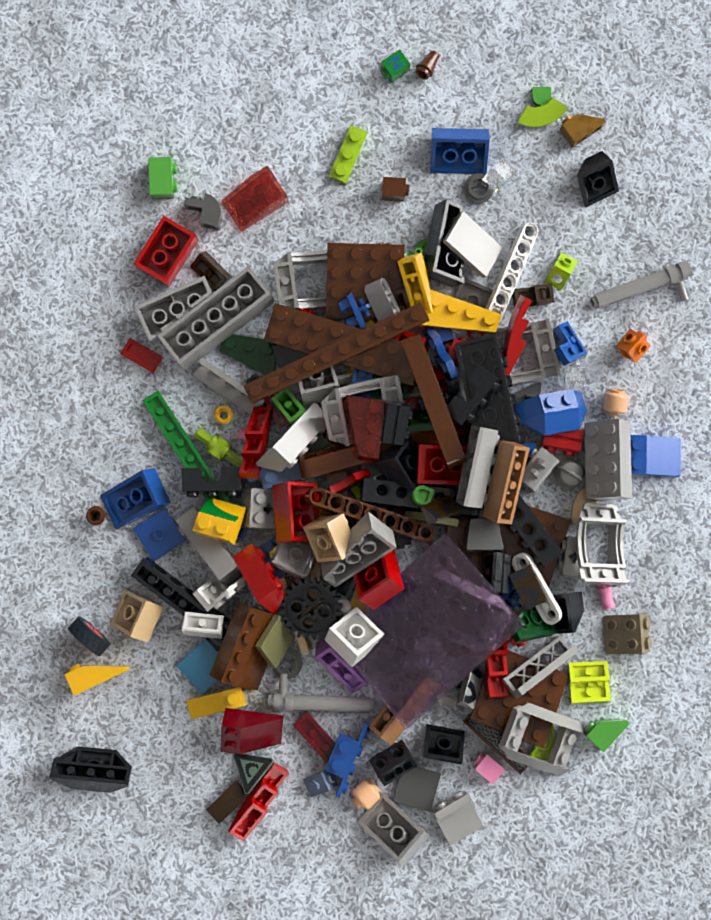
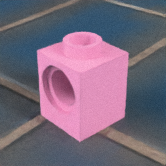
[473,752,505,784]

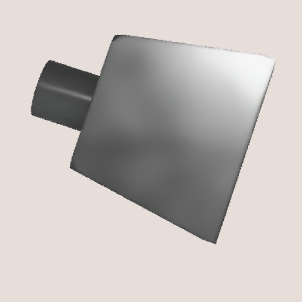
[463,508,504,553]

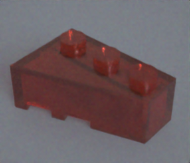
[344,395,385,463]

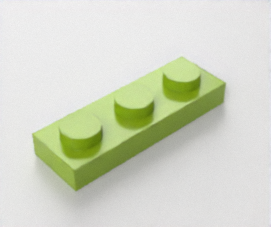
[329,125,368,184]

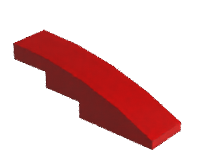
[502,295,532,376]
[238,406,273,478]
[484,616,509,699]
[228,762,289,841]

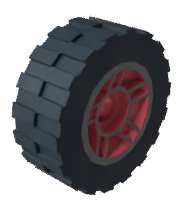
[68,616,111,656]

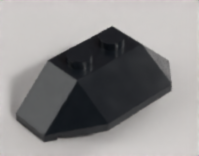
[49,746,132,793]

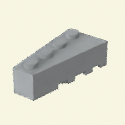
[134,276,212,345]
[176,506,243,586]
[320,512,397,587]

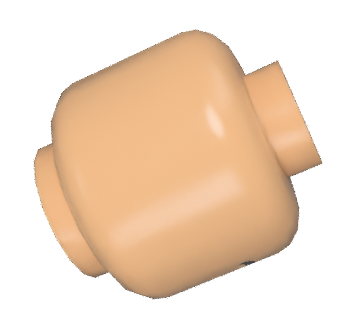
[602,388,629,417]
[351,780,380,810]

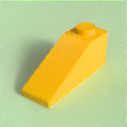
[397,252,433,314]
[64,664,130,696]
[186,687,247,719]

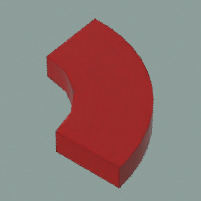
[326,469,371,494]

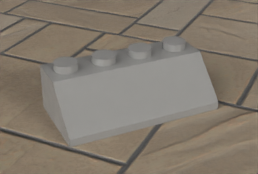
[256,402,327,472]
[455,425,500,508]

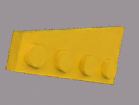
[419,290,502,334]

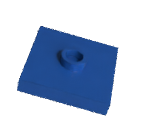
[133,508,186,561]

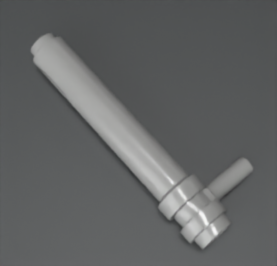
[591,262,692,309]
[268,672,374,713]

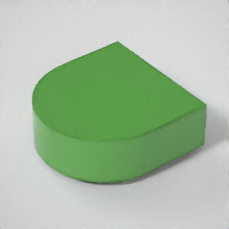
[532,87,551,107]
[412,485,435,506]

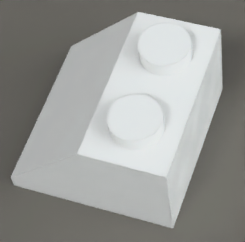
[325,607,384,667]

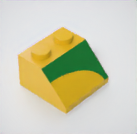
[193,498,247,545]

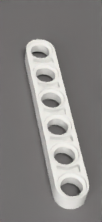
[485,222,538,323]

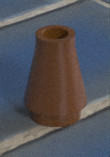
[415,50,440,80]
[86,506,105,525]

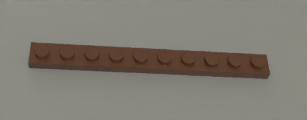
[243,302,430,404]

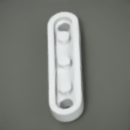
[512,552,562,625]

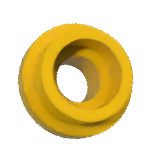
[214,405,233,425]

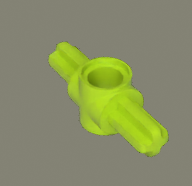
[194,428,243,467]

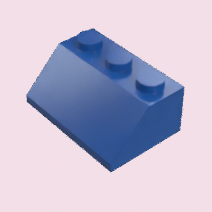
[430,128,490,174]

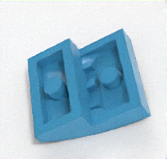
[176,638,219,694]

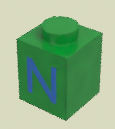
[380,49,411,83]

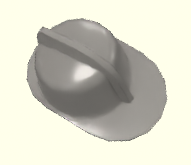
[547,453,585,491]

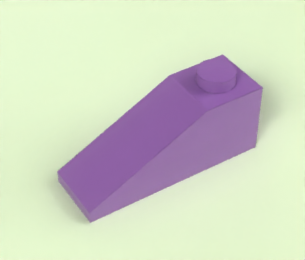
[315,637,368,694]

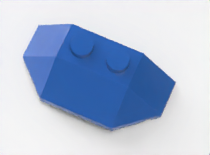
[514,389,587,436]

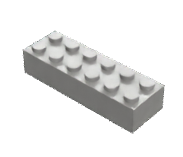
[157,266,275,371]

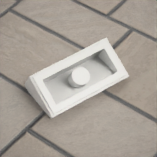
[182,612,224,639]

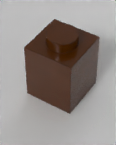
[382,177,409,201]

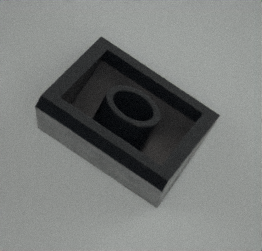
[422,724,465,765]

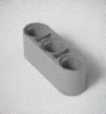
[364,278,400,322]

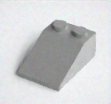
[357,793,430,866]

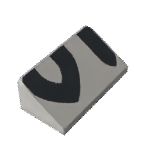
[457,666,485,711]

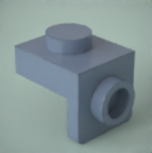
[303,769,338,797]

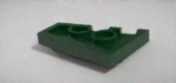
[220,334,277,375]
[507,607,557,643]

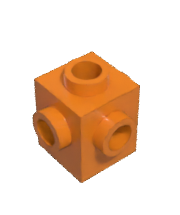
[616,329,650,363]

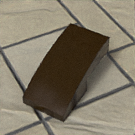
[512,284,555,308]
[206,781,249,824]

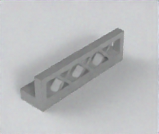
[192,357,266,416]
[502,635,579,699]

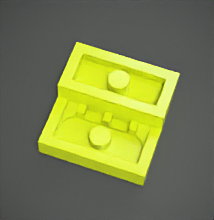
[568,661,611,704]

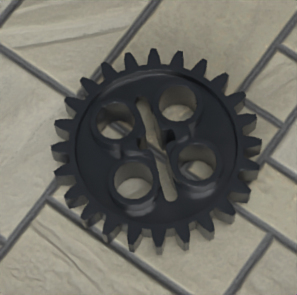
[279,576,343,640]

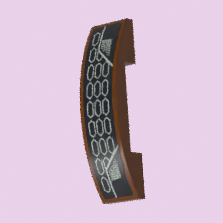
[463,712,528,775]

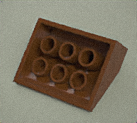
[209,601,285,690]

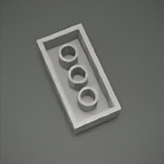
[584,419,632,502]

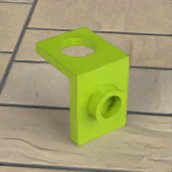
[545,252,578,290]

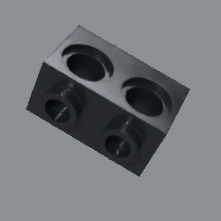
[369,740,418,787]

